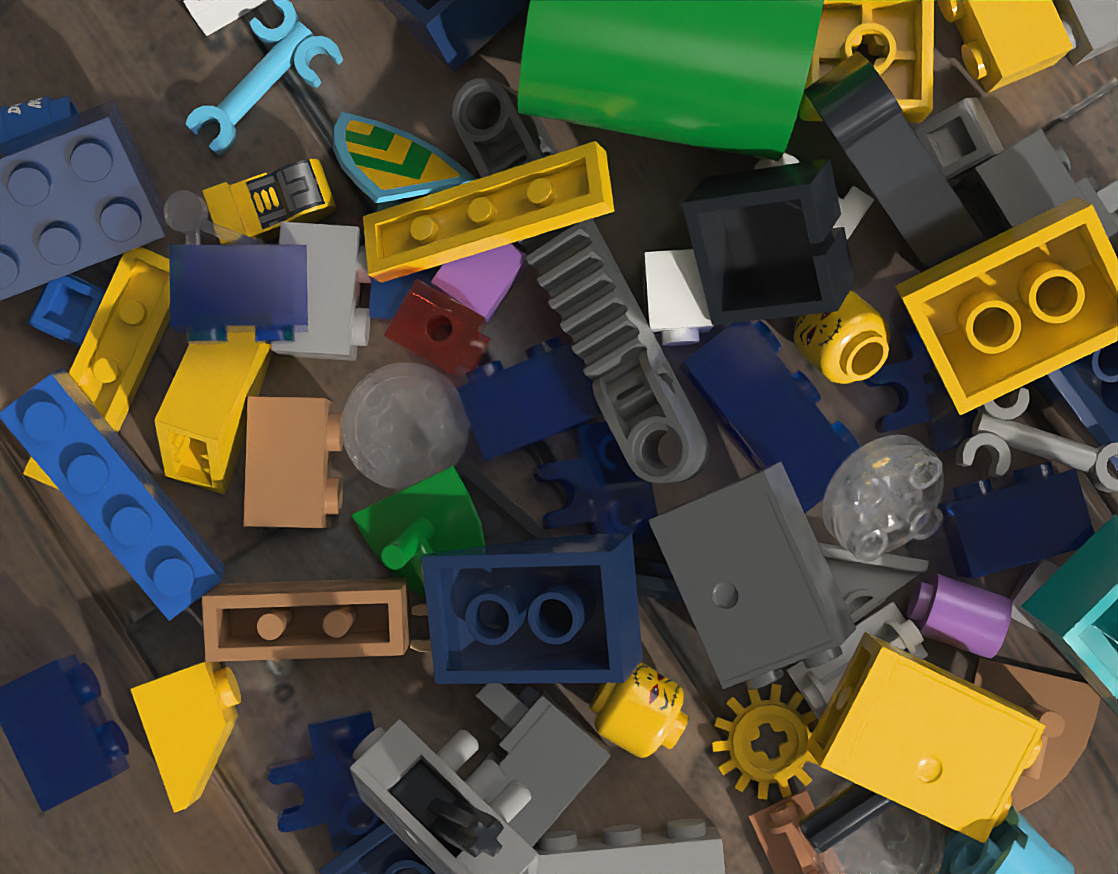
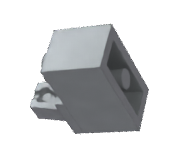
[960,128,1118,238]
[466,683,611,847]

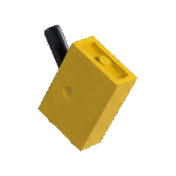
[798,632,1046,853]

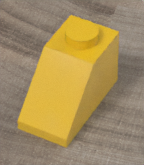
[130,661,241,813]

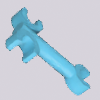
[185,0,343,156]

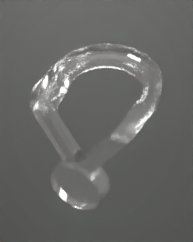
[164,190,272,295]

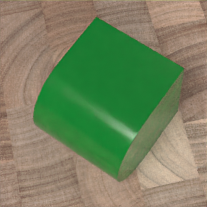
[517,0,824,162]

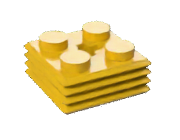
[799,0,934,123]

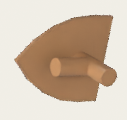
[973,658,1101,811]

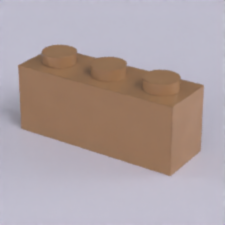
[202,577,411,662]

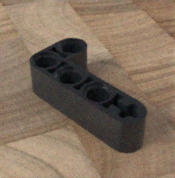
[804,51,987,270]

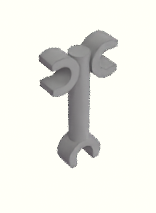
[955,387,1118,492]

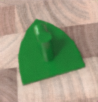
[351,465,486,599]

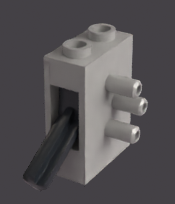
[350,719,539,874]

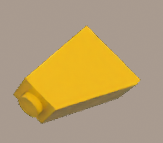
[154,290,274,495]

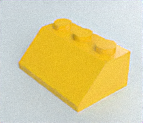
[895,197,1118,415]

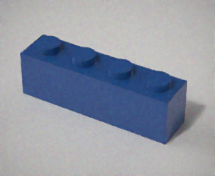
[0,368,226,621]

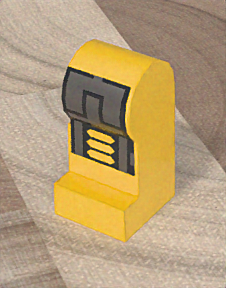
[202,159,337,255]

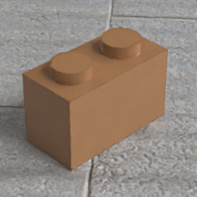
[244,396,344,528]

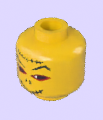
[794,291,891,384]
[589,662,689,758]

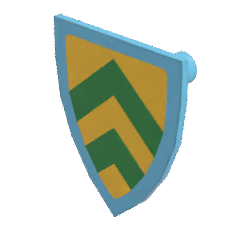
[333,112,476,212]

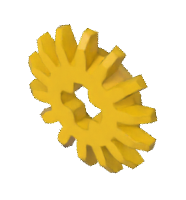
[712,684,820,800]

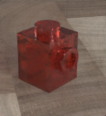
[384,278,491,379]

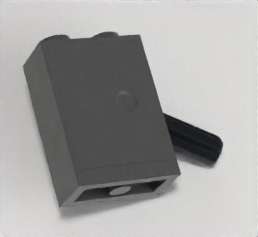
[634,462,856,690]

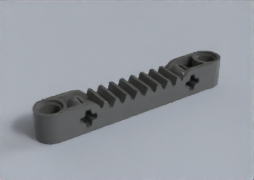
[452,78,710,483]

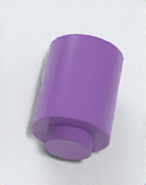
[907,573,1012,659]

